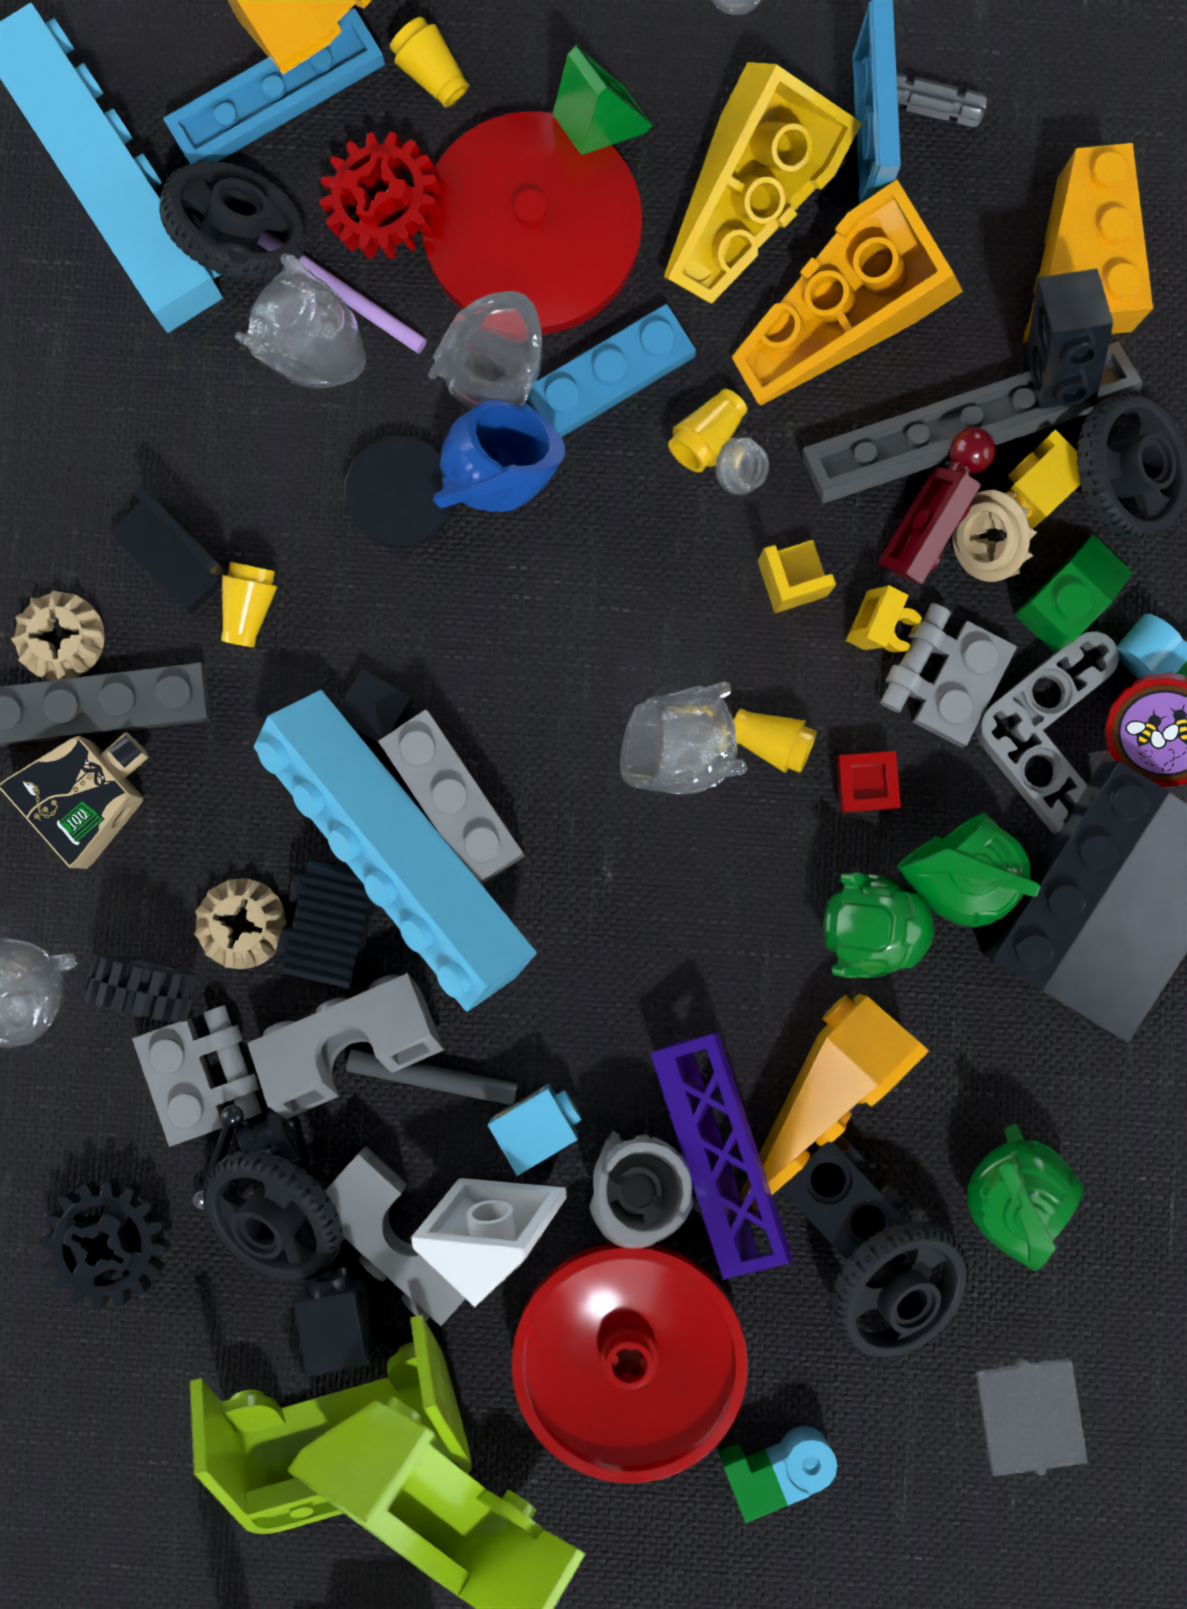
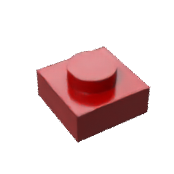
[836,751,901,813]

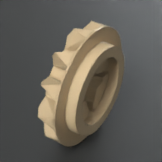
[952,490,1037,582]
[11,591,105,681]
[194,879,287,969]

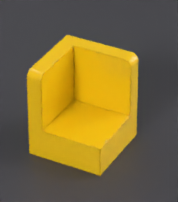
[758,540,836,613]

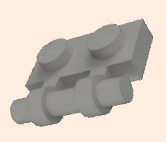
[880,603,1017,748]
[132,1005,262,1147]

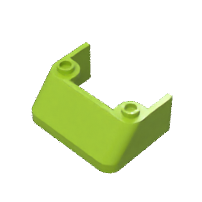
[190,1315,472,1534]
[287,1396,585,1609]

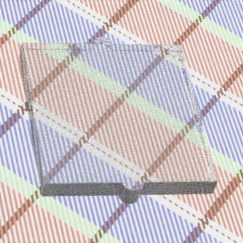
[976,1358,1088,1476]

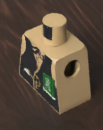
[0,732,149,869]

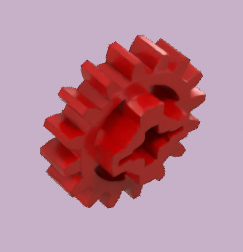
[319,132,443,259]

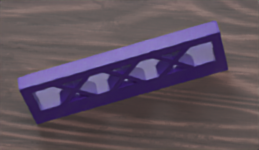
[650,1031,793,1279]

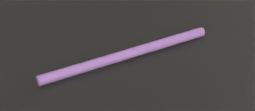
[257,230,427,354]

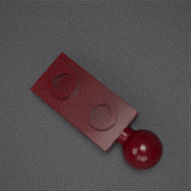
[877,427,996,584]

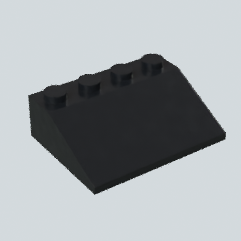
[981,761,1187,1043]

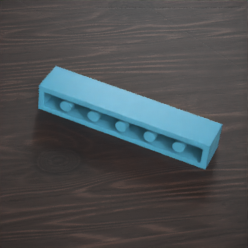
[0,3,223,333]
[254,690,537,1012]

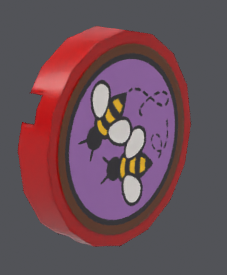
[1105,672,1187,787]

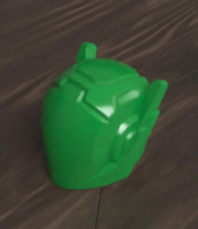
[897,813,1041,927]
[823,872,935,978]
[967,1124,1084,1271]

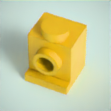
[1006,430,1081,529]

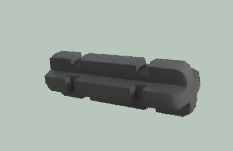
[896,72,987,127]

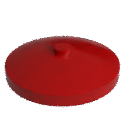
[422,111,642,335]
[512,1243,748,1483]

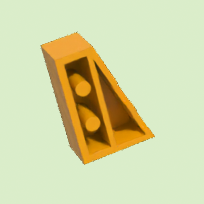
[1023,143,1153,343]

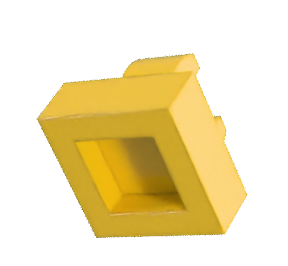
[846,585,922,652]

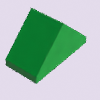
[552,46,653,155]

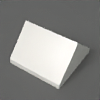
[411,1178,566,1307]

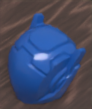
[433,400,565,512]

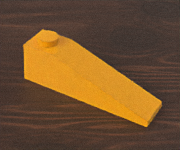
[732,179,963,406]
[740,993,928,1210]

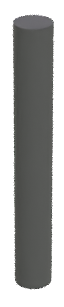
[346,1049,518,1106]

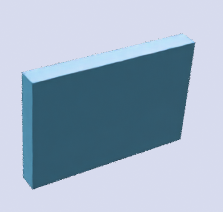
[852,0,901,205]

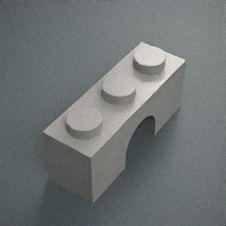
[378,709,525,885]
[247,973,444,1119]
[325,1146,466,1326]

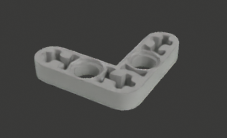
[975,631,1119,834]

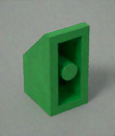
[1014,534,1134,653]

